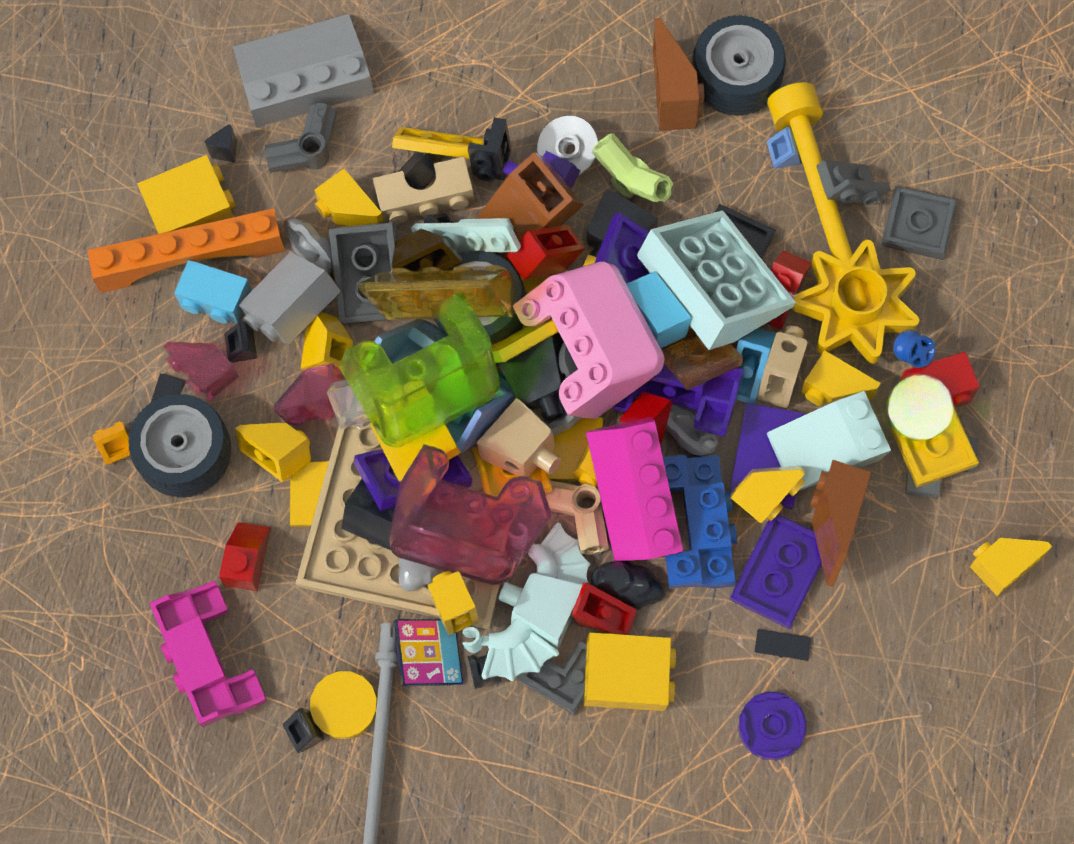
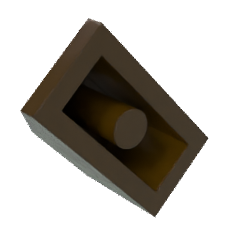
[391,228,462,286]

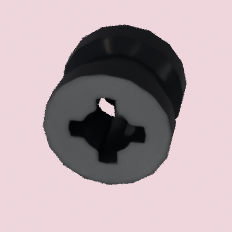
[468,651,502,689]

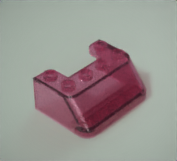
[389,444,552,585]

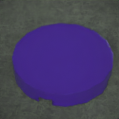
[738,691,807,761]

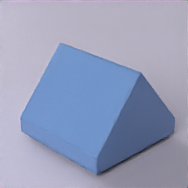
[767,126,801,169]

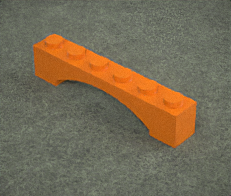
[87,208,285,293]

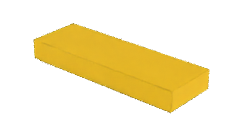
[392,127,484,159]

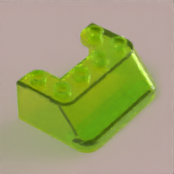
[339,292,500,448]

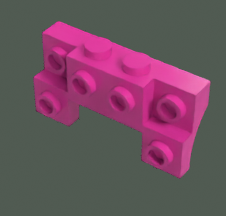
[149,580,267,727]

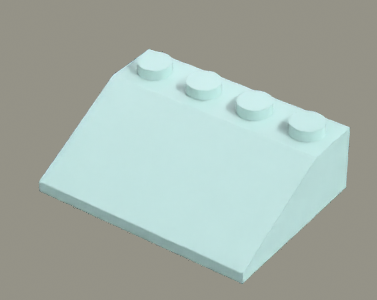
[637,210,796,350]

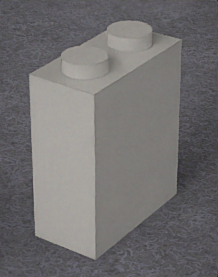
[238,252,341,345]

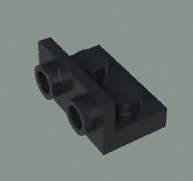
[468,117,512,181]

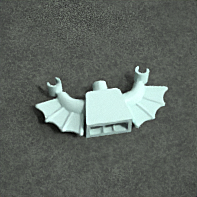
[462,522,590,681]

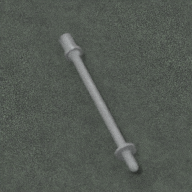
[363,623,402,844]

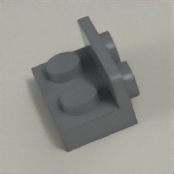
[816,160,891,205]

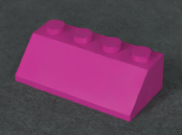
[586,417,683,561]

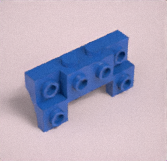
[663,455,737,589]

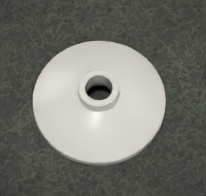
[537,116,598,175]

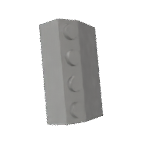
[233,14,374,127]

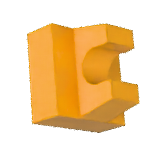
[92,421,130,465]

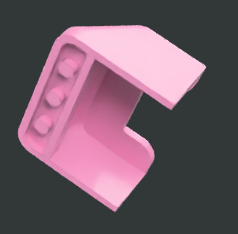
[513,262,664,419]

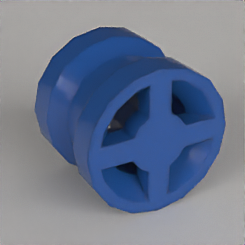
[893,330,936,368]

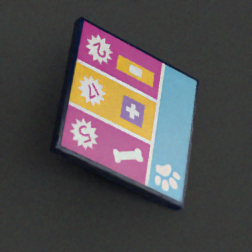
[393,619,463,687]

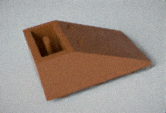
[476,152,584,267]

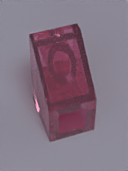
[164,342,239,401]
[274,363,347,425]

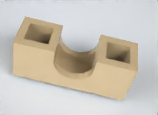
[373,157,474,224]

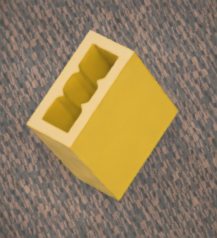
[137,155,236,234]
[584,633,676,711]

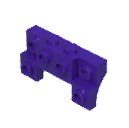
[610,350,744,436]

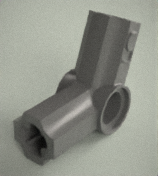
[265,102,337,173]

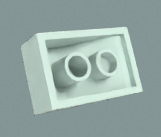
[767,391,891,491]

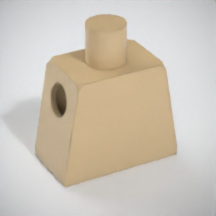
[756,325,808,409]
[477,398,561,478]

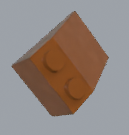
[653,18,704,131]
[810,460,871,587]

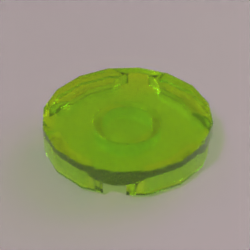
[886,375,953,441]

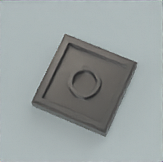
[881,185,957,260]

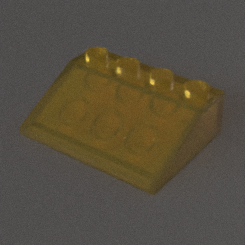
[359,265,514,320]

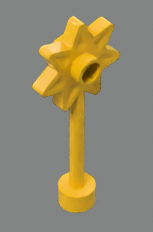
[767,82,919,364]

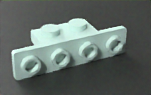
[411,218,521,252]

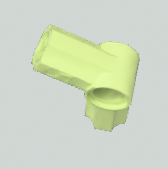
[592,133,673,202]

